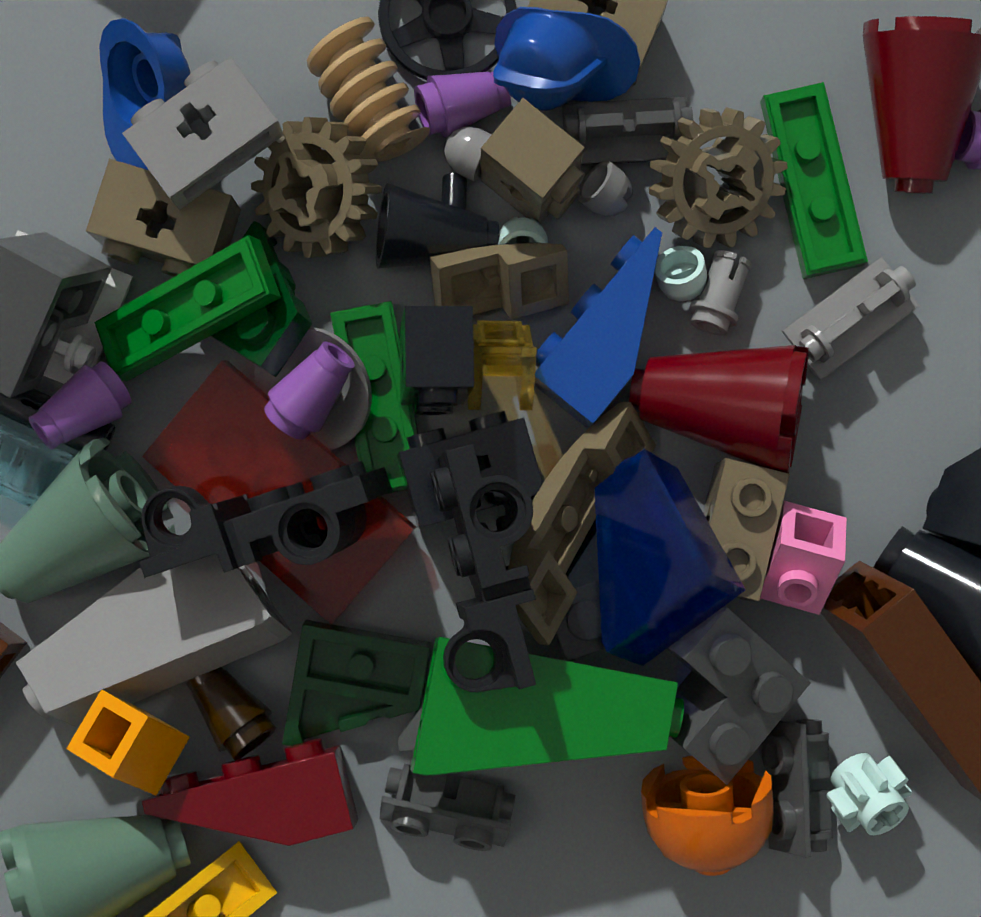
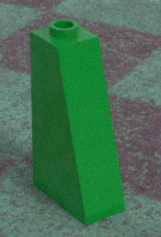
[410,636,684,776]

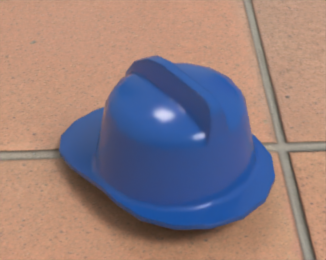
[493,7,641,111]
[99,18,191,170]

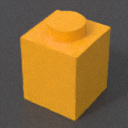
[66,689,190,795]

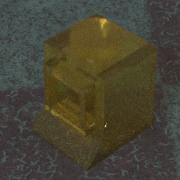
[467,320,537,410]

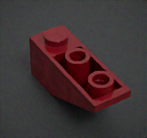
[142,738,358,846]

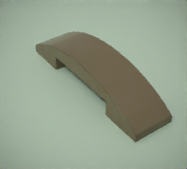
[508,402,656,645]

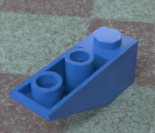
[530,227,662,429]

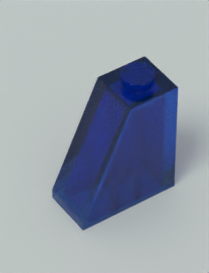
[595,449,746,666]

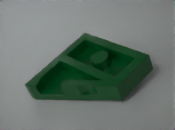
[210,221,312,377]
[282,620,432,746]

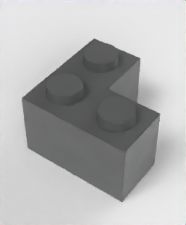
[0,232,112,398]
[650,585,811,785]

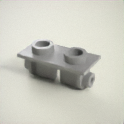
[782,257,920,381]

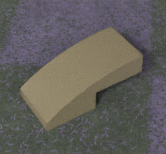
[430,243,569,320]

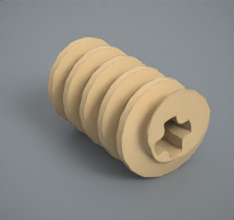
[307,16,430,162]

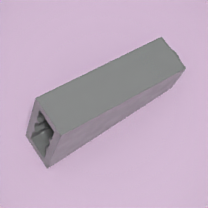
[16,530,293,727]

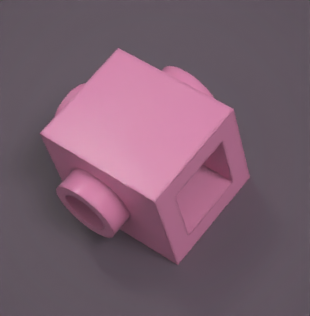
[760,501,847,615]

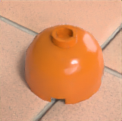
[641,755,773,876]

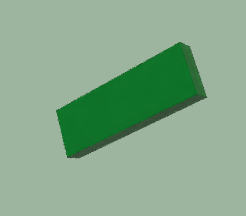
[760,82,868,279]
[94,235,281,382]
[330,301,418,495]

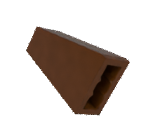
[820,561,981,800]

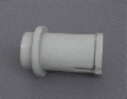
[689,250,752,336]

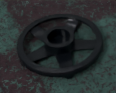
[378,0,516,80]

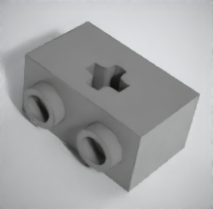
[122,56,284,210]

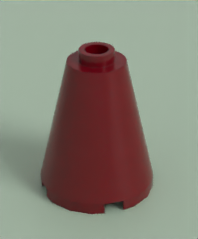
[863,16,981,194]
[629,345,809,474]

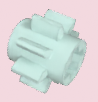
[826,753,912,836]

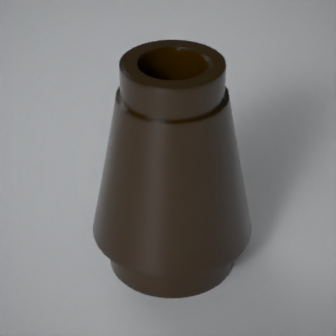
[186,667,276,760]

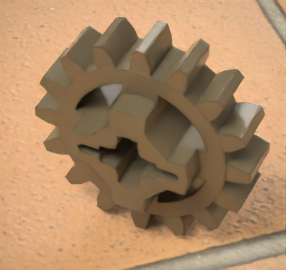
[649,107,788,248]
[251,117,382,258]

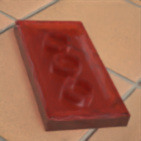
[142,360,417,624]

